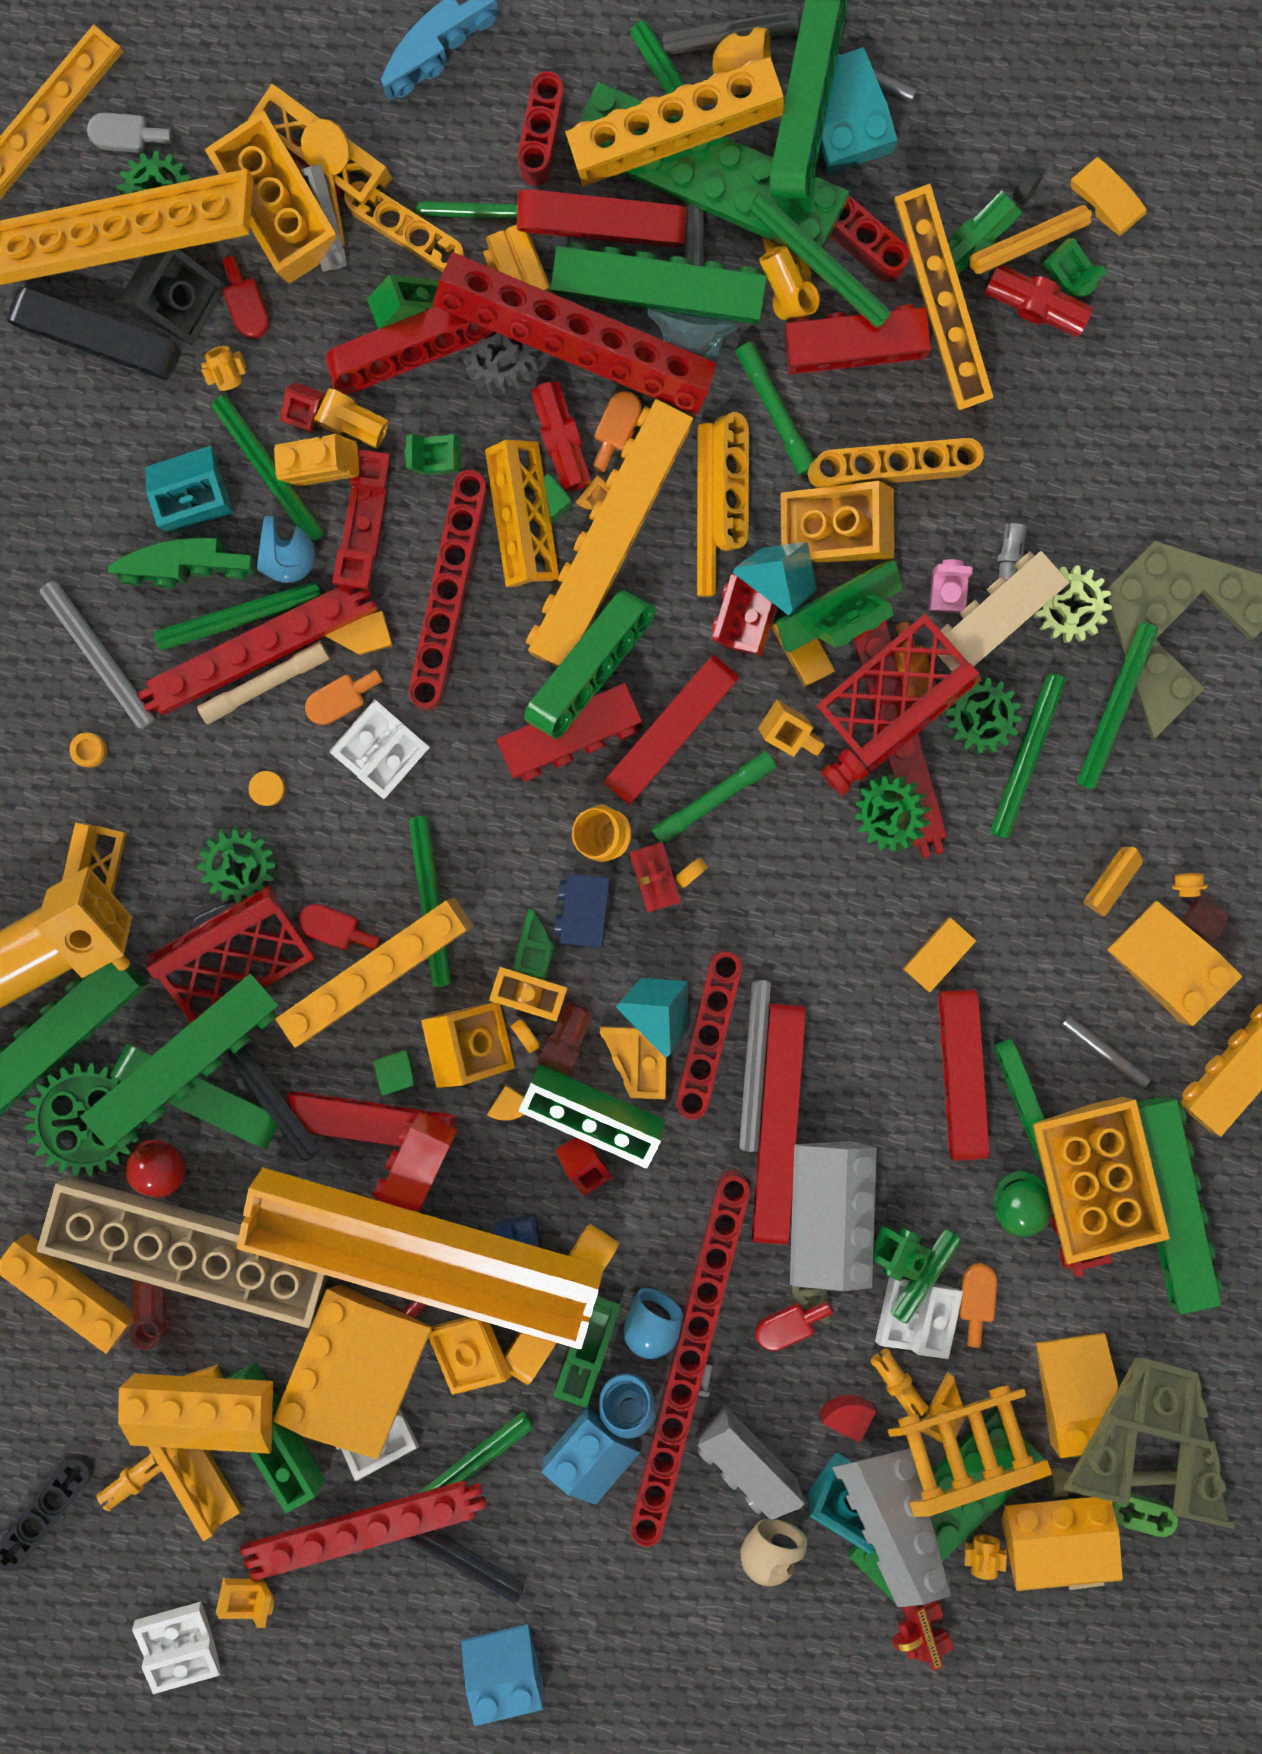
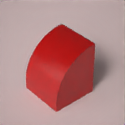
[555,1137,613,1196]
[819,1395,876,1443]

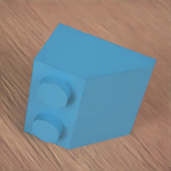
[541,1406,641,1505]
[461,1624,545,1726]

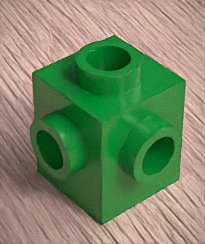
[873,1226,932,1282]

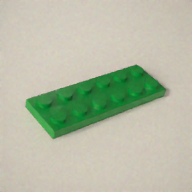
[848,1408,1045,1604]

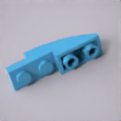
[381,0,499,101]

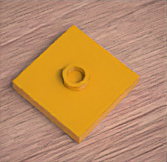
[428,1316,512,1395]

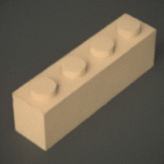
[931,551,1070,672]

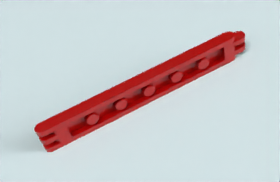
[137,586,378,715]
[853,620,946,859]
[239,1481,488,1581]

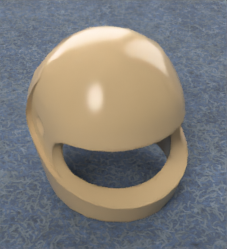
[740,1519,807,1587]

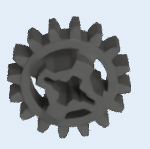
[463,331,541,395]

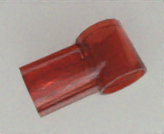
[537,1002,594,1077]
[129,1279,169,1350]

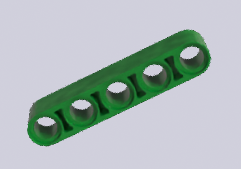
[524,590,655,739]
[110,1043,278,1150]

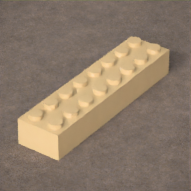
[36,1176,328,1329]

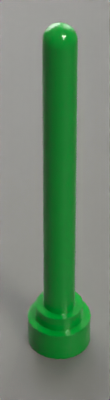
[416,201,518,219]

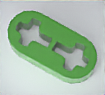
[1112,1493,1178,1537]

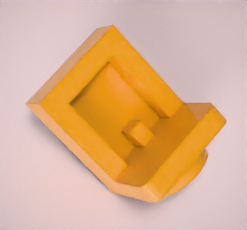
[216,1578,274,1628]

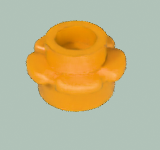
[1172,873,1208,897]

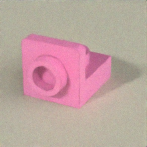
[929,559,973,613]

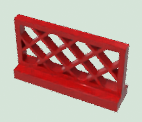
[816,613,981,771]
[146,885,314,1023]

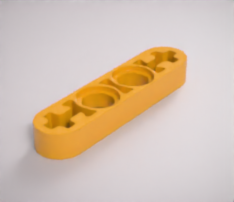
[344,181,465,273]
[713,412,749,551]

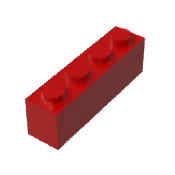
[783,304,931,375]
[496,683,642,783]
[372,1112,458,1213]

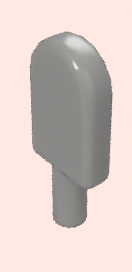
[87,112,173,153]

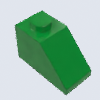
[367,275,439,329]

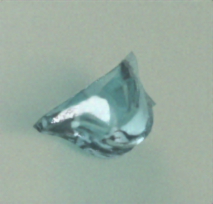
[647,308,739,359]

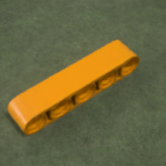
[808,438,984,488]
[504,1223,620,1386]

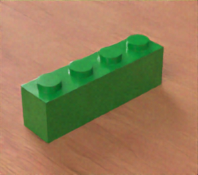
[518,1064,666,1168]
[226,1361,326,1514]

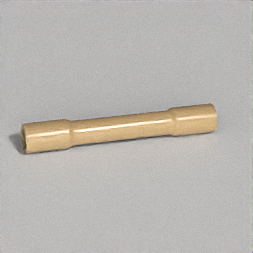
[197,641,330,725]

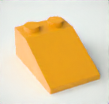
[781,481,894,563]
[1107,901,1243,1026]
[1036,1333,1119,1458]

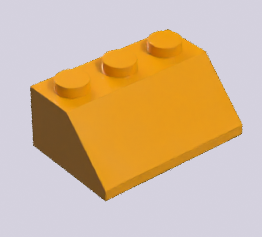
[1001,1497,1123,1591]

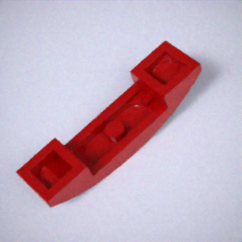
[332,449,391,590]

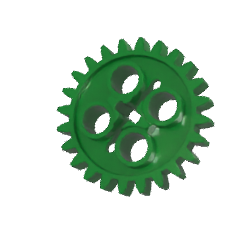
[25,1062,143,1177]

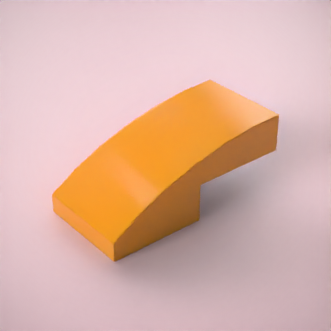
[1071,157,1147,236]

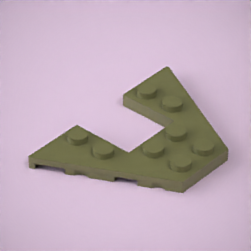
[1104,541,1262,739]
[1064,1358,1235,1529]

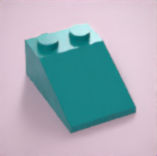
[819,47,897,175]

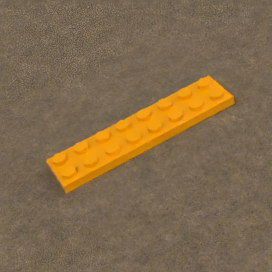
[0,169,254,285]

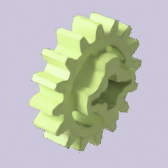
[1033,565,1112,643]

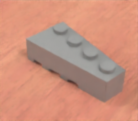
[832,1448,951,1607]

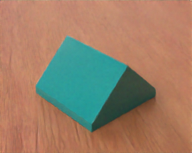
[733,542,817,615]
[616,978,689,1058]
[808,1453,874,1554]

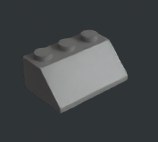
[696,1405,805,1520]

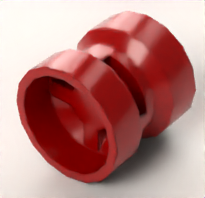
[820,748,869,797]

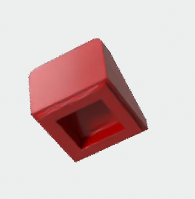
[279,382,326,433]

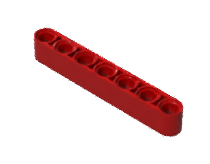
[409,470,488,711]
[752,1003,805,1245]

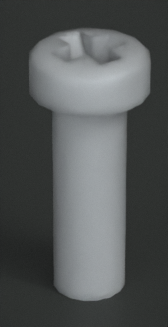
[698,1363,713,1397]

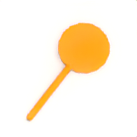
[301,119,350,247]

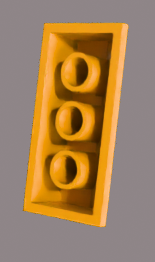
[205,110,338,284]
[118,1373,273,1453]

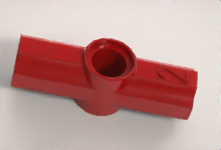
[984,265,1094,338]
[530,381,591,492]

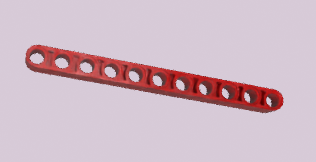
[631,1170,750,1547]

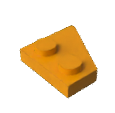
[600,1026,667,1099]

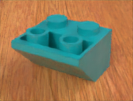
[145,446,234,535]

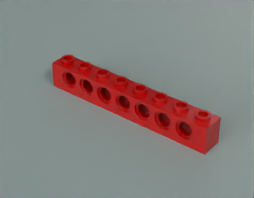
[432,252,717,415]

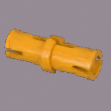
[870,1349,928,1416]
[97,1453,162,1511]

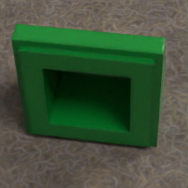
[544,474,572,523]
[373,1050,417,1096]

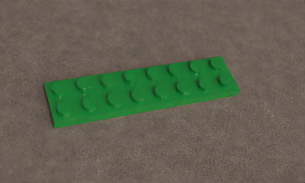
[567,82,850,249]

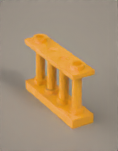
[888,1385,1052,1517]

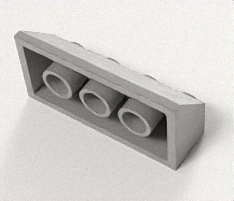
[790,1141,877,1291]

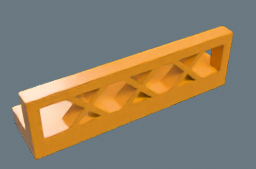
[248,84,392,205]
[485,440,559,587]
[62,823,127,894]
[148,1446,243,1541]

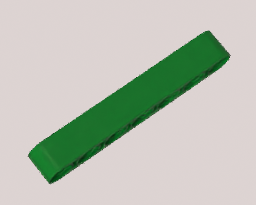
[770,0,847,199]

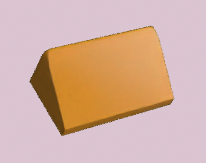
[772,623,835,688]
[1084,847,1143,916]

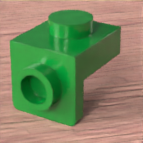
[1042,238,1107,297]
[404,434,461,476]

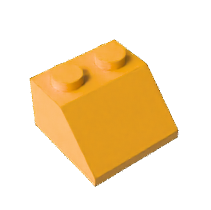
[421,1002,515,1088]

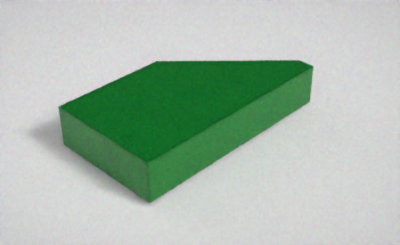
[512,909,555,980]

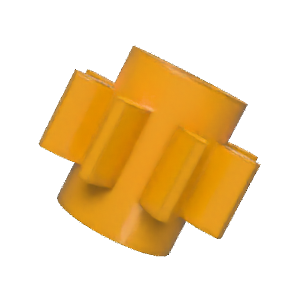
[201,346,247,391]
[964,1534,1007,1580]

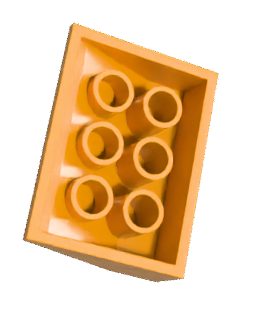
[1032,1097,1170,1264]
[273,1284,432,1459]

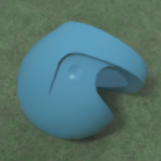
[257,516,316,583]
[624,1288,683,1359]
[599,1373,656,1439]

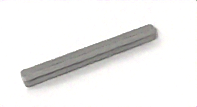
[40,581,155,729]
[739,980,771,1152]

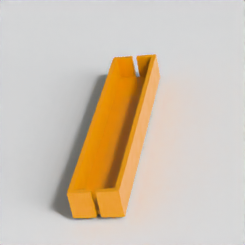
[236,1167,604,1349]

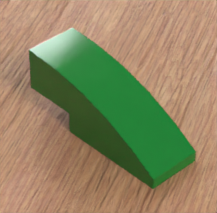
[552,1296,621,1408]

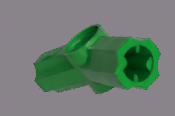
[948,190,1023,276]

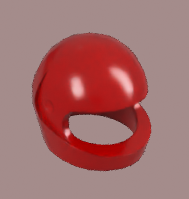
[126,1140,186,1199]

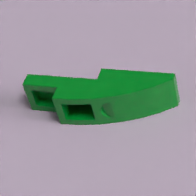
[108,538,258,588]

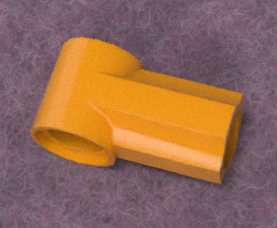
[759,244,820,320]
[314,388,389,449]

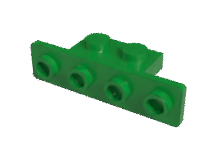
[776,559,902,652]

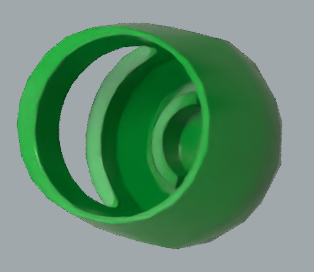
[993,1171,1051,1238]

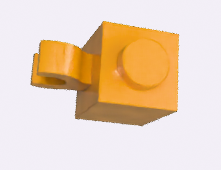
[758,699,825,757]

